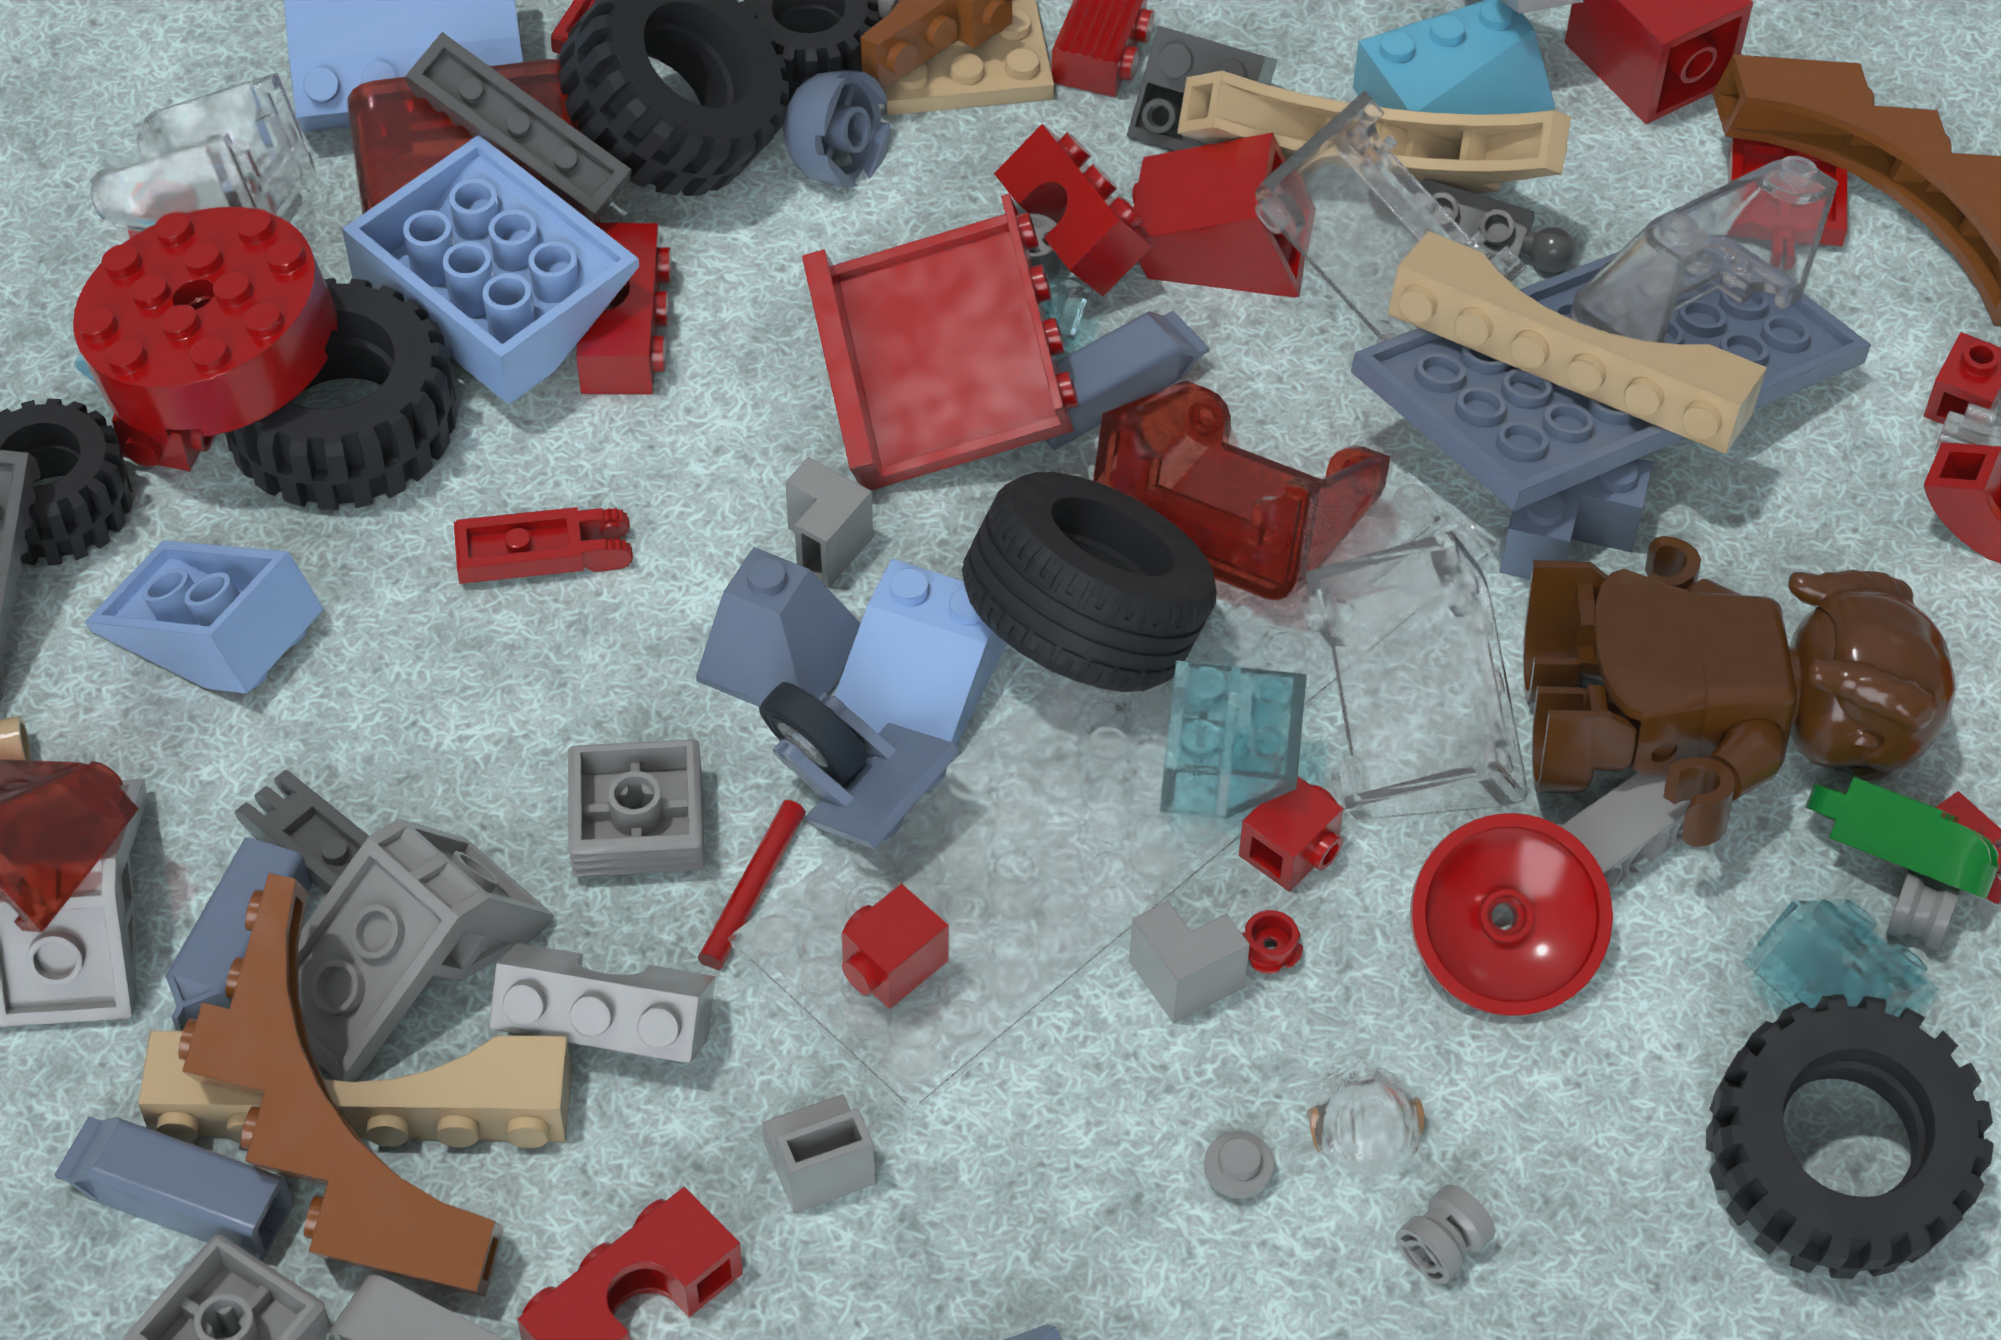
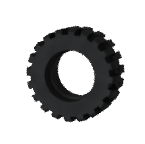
[559,0,789,196]
[225,278,457,510]
[1706,994,1994,1279]

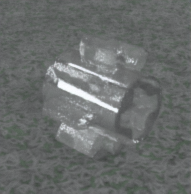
[1934,403,2001,454]

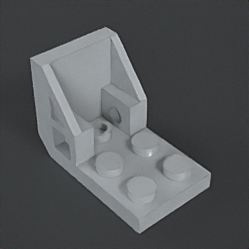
[0,779,148,1027]
[299,818,554,1082]

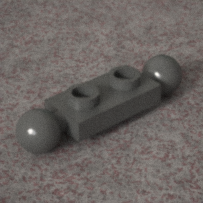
[1364,177,1576,273]

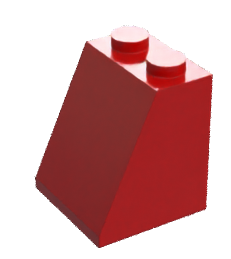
[1564,0,1753,124]
[1132,132,1312,298]

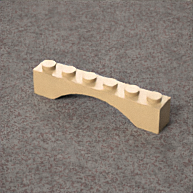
[1387,231,1767,454]
[138,1031,572,1149]

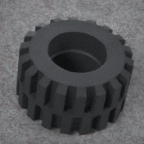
[740,0,879,102]
[0,398,133,566]

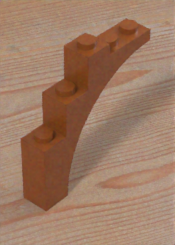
[860,0,1013,89]
[1713,54,2001,326]
[178,873,504,1297]

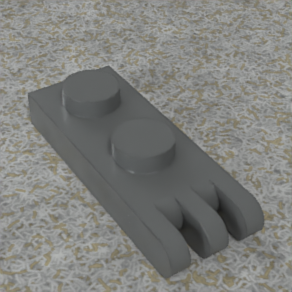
[235,770,369,894]

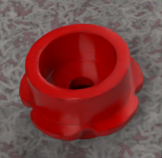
[1242,910,1303,974]

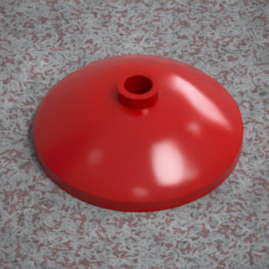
[1410,813,1613,1016]

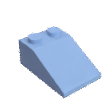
[85,540,324,694]
[835,558,1007,747]

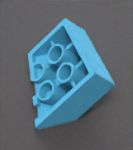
[1353,0,1555,184]

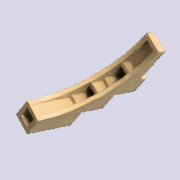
[1177,71,1571,194]

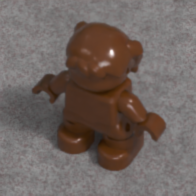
[1523,536,1957,847]

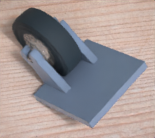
[759,682,960,850]

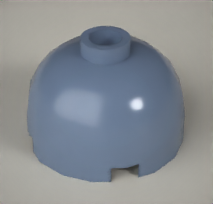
[782,70,890,187]

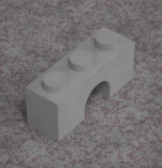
[489,943,716,1063]

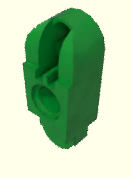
[1805,777,1999,899]

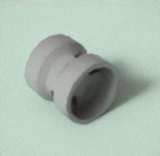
[1395,1184,1496,1285]

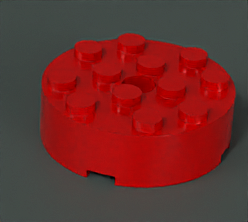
[73,207,338,437]

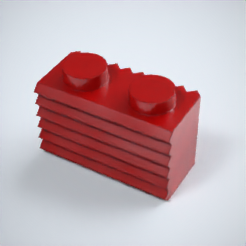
[1051,0,1155,97]

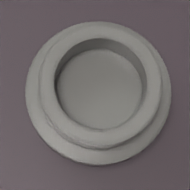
[1204,1132,1274,1199]

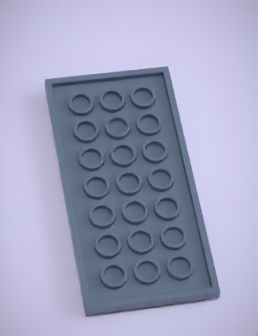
[1351,219,1871,511]

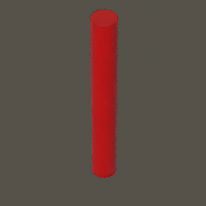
[698,800,806,970]

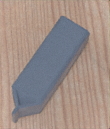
[1044,311,1209,450]
[166,837,312,1031]
[54,1116,293,1261]

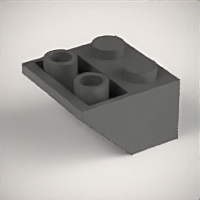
[1126,25,1278,151]

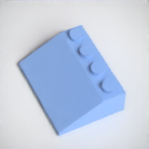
[284,0,527,132]
[342,135,639,405]

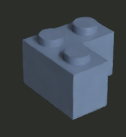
[1499,459,1653,579]

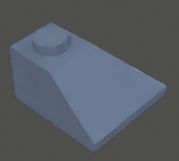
[696,547,861,707]

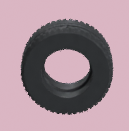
[962,472,1217,692]

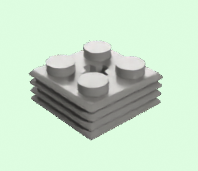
[568,739,705,877]
[123,1234,331,1340]

